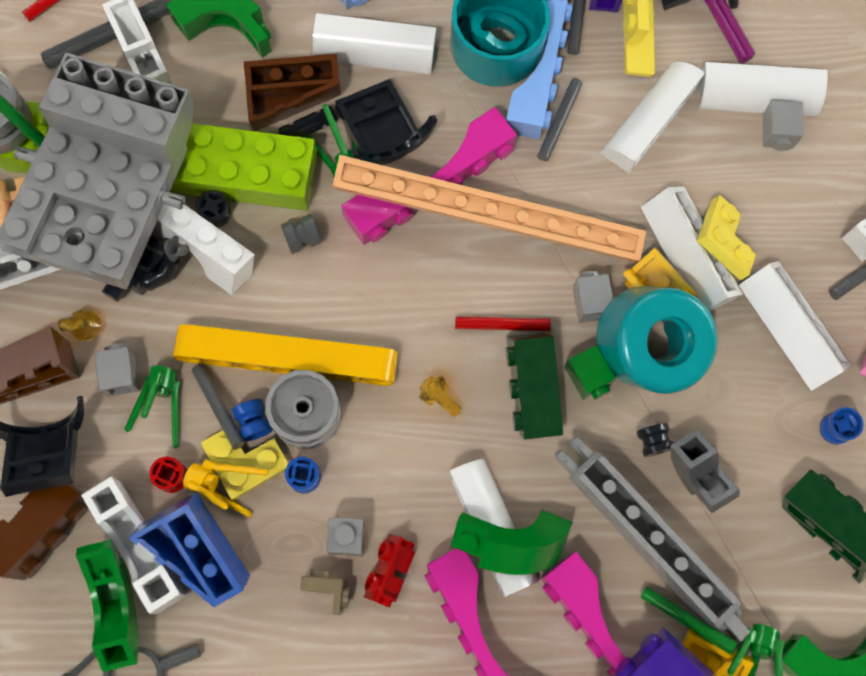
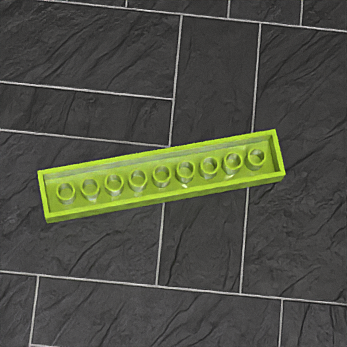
[0,101,318,211]

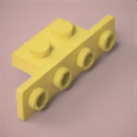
[622,0,655,77]

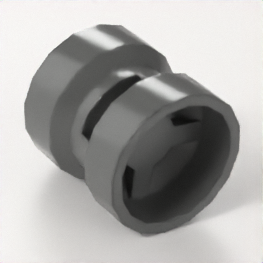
[281,214,321,254]

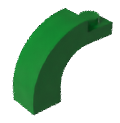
[166,0,272,58]
[451,510,573,575]
[76,539,139,673]
[771,634,866,676]

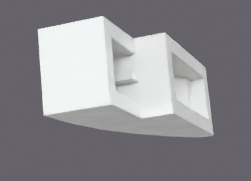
[102,0,172,84]

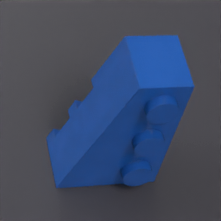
[128,492,250,607]

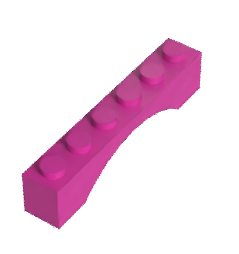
[341,107,517,245]
[424,549,508,676]
[541,552,626,676]

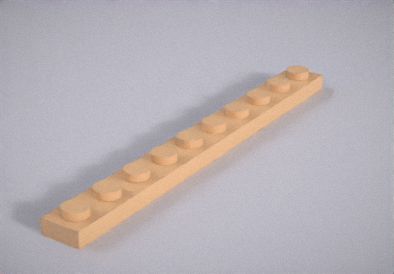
[332,155,646,263]

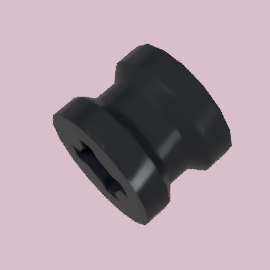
[196,190,231,228]
[636,423,674,457]

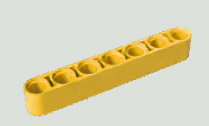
[172,324,398,386]

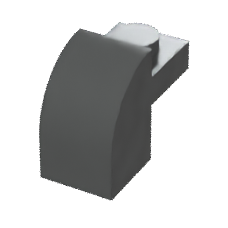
[670,429,740,513]

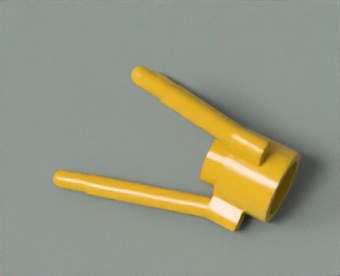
[183,459,269,518]

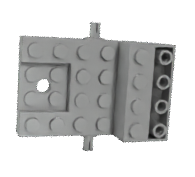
[0,52,194,290]

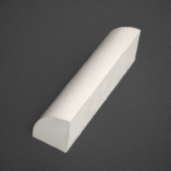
[313,13,436,75]
[600,61,705,174]
[698,62,828,117]
[641,186,743,311]
[739,261,852,391]
[449,459,539,597]

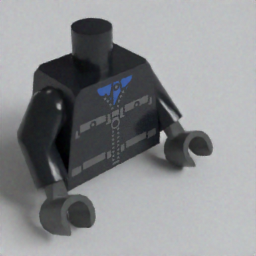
[101,237,189,302]

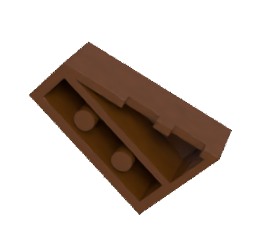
[243,54,341,131]
[0,326,80,405]
[0,484,88,580]

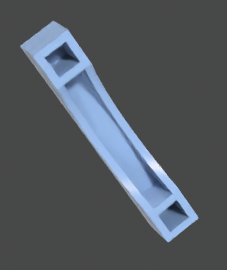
[506,0,573,140]

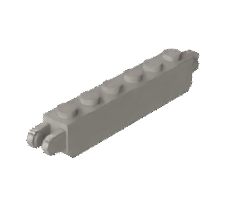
[554,436,750,642]

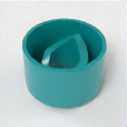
[450,0,550,87]
[596,286,717,394]

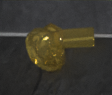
[58,309,102,341]
[419,375,461,417]

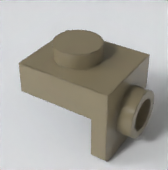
[300,570,350,615]

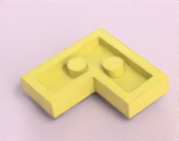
[697,195,756,280]
[201,430,288,501]

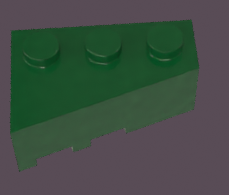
[505,332,564,440]
[782,469,866,584]

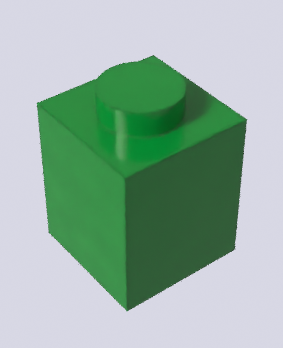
[564,345,616,400]

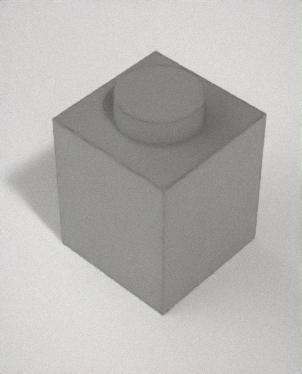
[763,100,803,151]
[573,271,613,323]
[94,344,140,397]
[327,518,365,556]

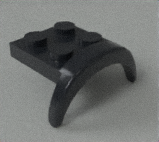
[335,79,437,165]
[0,396,84,497]

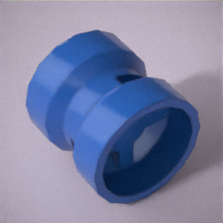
[231,399,273,442]
[819,407,864,445]
[285,457,321,494]

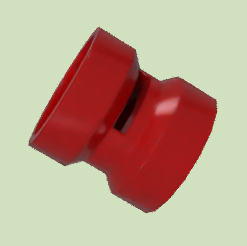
[149,456,187,494]

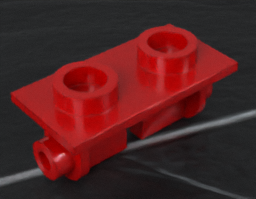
[364,534,416,608]

